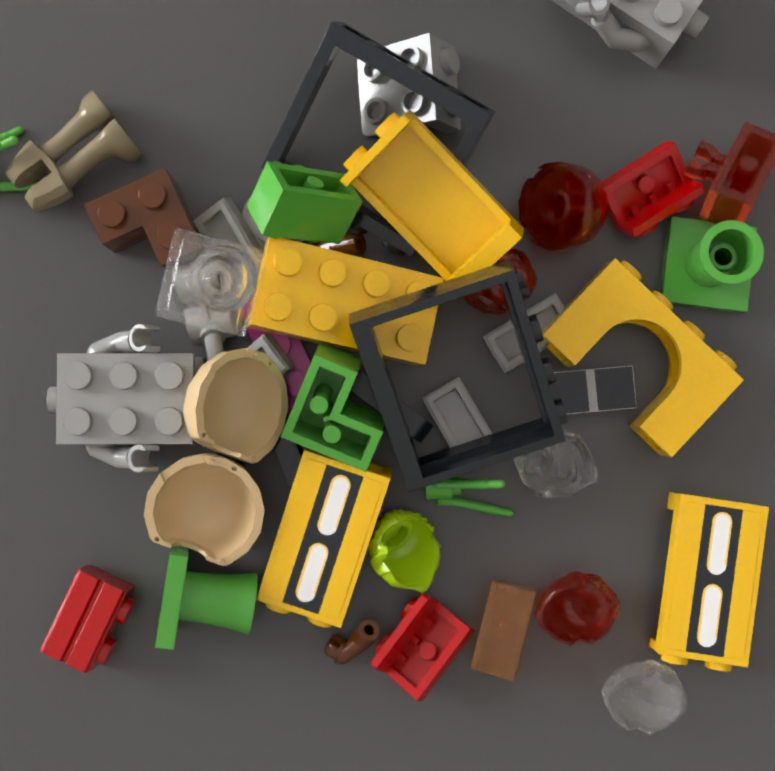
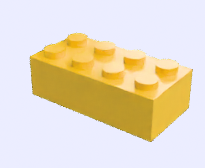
[247,237,444,366]

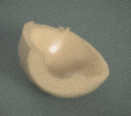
[183,348,288,464]
[144,453,265,566]

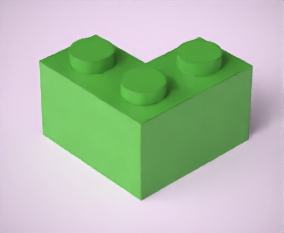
[281,342,385,472]

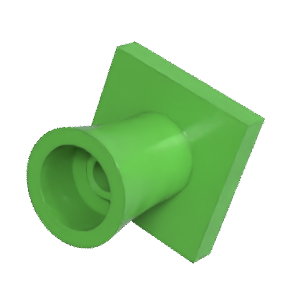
[659,216,764,314]
[155,546,258,650]

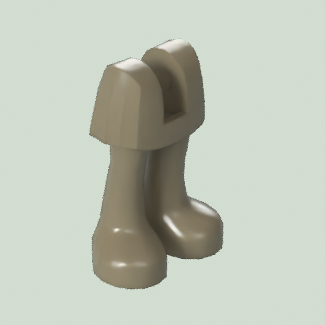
[6,90,144,213]

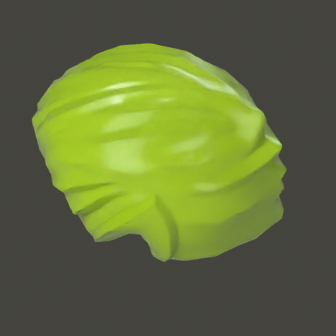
[369,509,442,593]

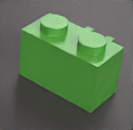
[247,161,363,244]

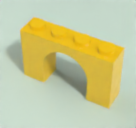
[540,258,744,457]

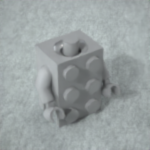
[551,0,710,69]
[46,324,206,473]

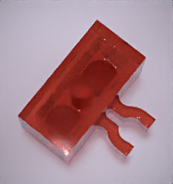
[684,122,775,224]

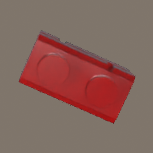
[40,565,136,673]

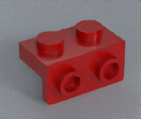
[595,140,706,237]
[370,593,475,702]

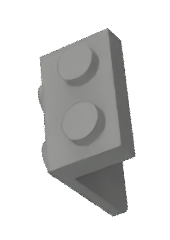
[357,33,461,138]

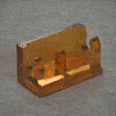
[470,580,539,682]

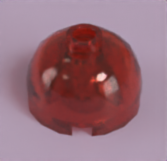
[518,161,609,251]

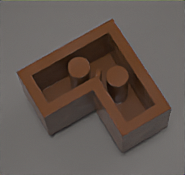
[84,168,210,273]

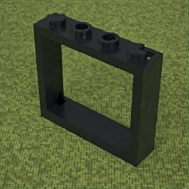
[261,21,496,257]
[349,261,568,492]

